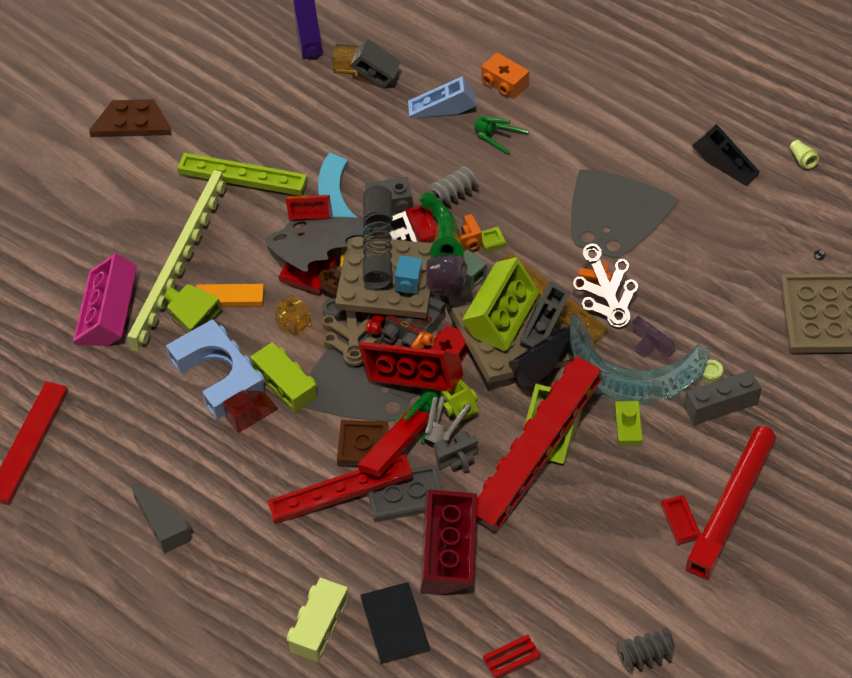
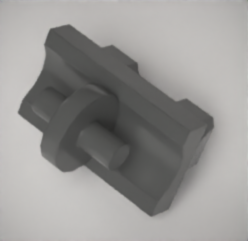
[434,431,478,472]

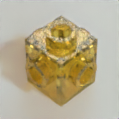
[274,295,311,336]

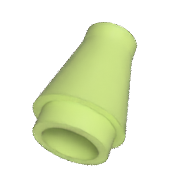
[790,140,819,169]

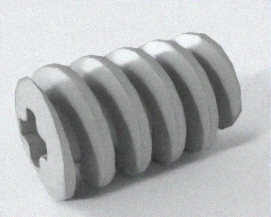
[430,166,479,206]

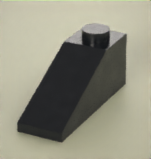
[692,124,760,186]
[508,326,571,388]

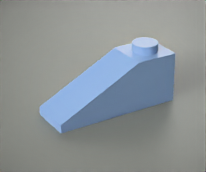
[408,76,476,118]

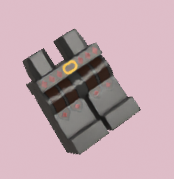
[382,296,445,348]

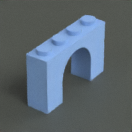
[166,319,265,420]

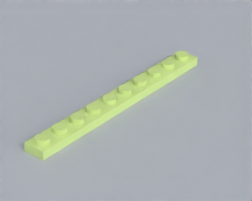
[127,170,226,352]

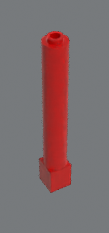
[685,426,776,581]

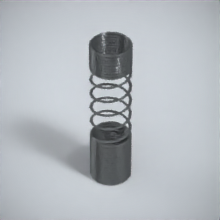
[363,185,392,288]

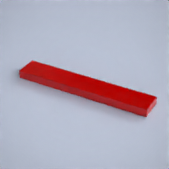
[0,381,68,505]
[267,454,413,524]

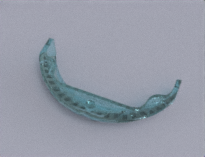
[570,313,710,404]

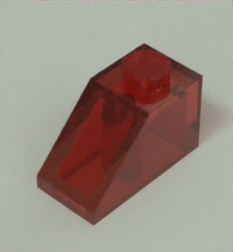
[223,390,278,433]

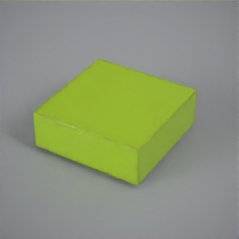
[481,227,506,253]

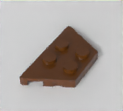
[89,99,172,137]

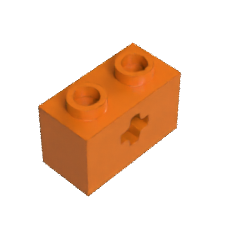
[481,52,530,100]

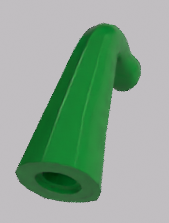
[419,191,464,268]

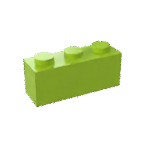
[250,342,317,413]

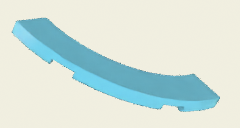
[318,152,373,236]

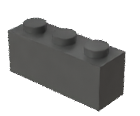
[684,370,762,425]

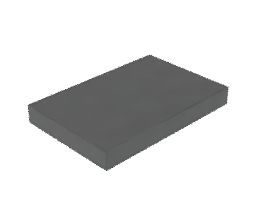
[368,465,442,523]

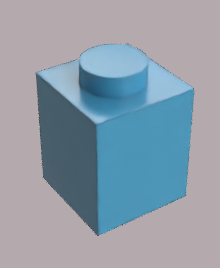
[395,255,422,294]

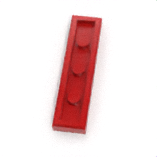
[358,409,430,477]

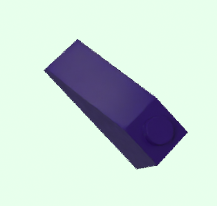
[293,0,323,60]

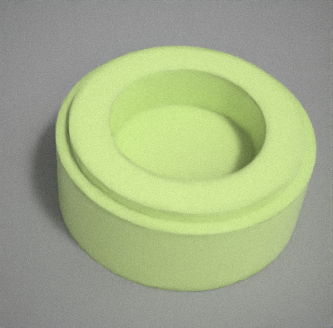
[699,360,723,383]

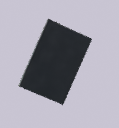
[360,582,430,664]

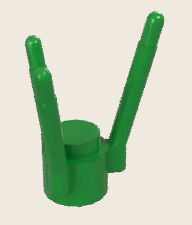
[474,115,529,154]
[395,391,439,444]

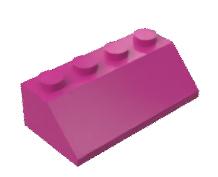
[73,253,137,346]

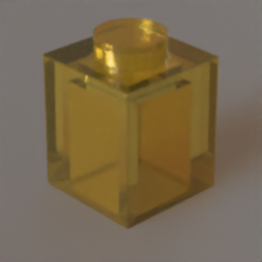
[332,44,359,75]

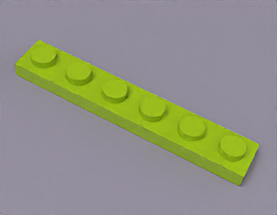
[177,153,308,196]

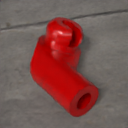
[365,313,387,335]

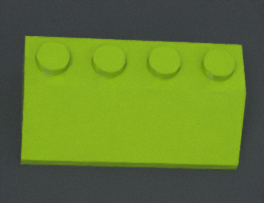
[462,257,540,351]

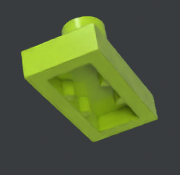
[614,401,643,446]

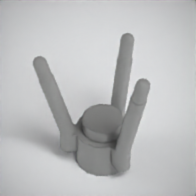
[424,394,470,443]

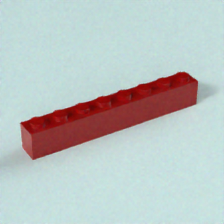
[476,356,603,533]

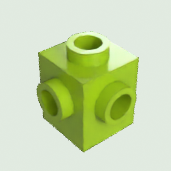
[440,379,479,421]

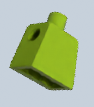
[164,284,222,333]

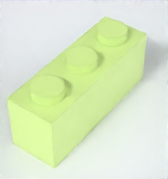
[287,578,349,663]

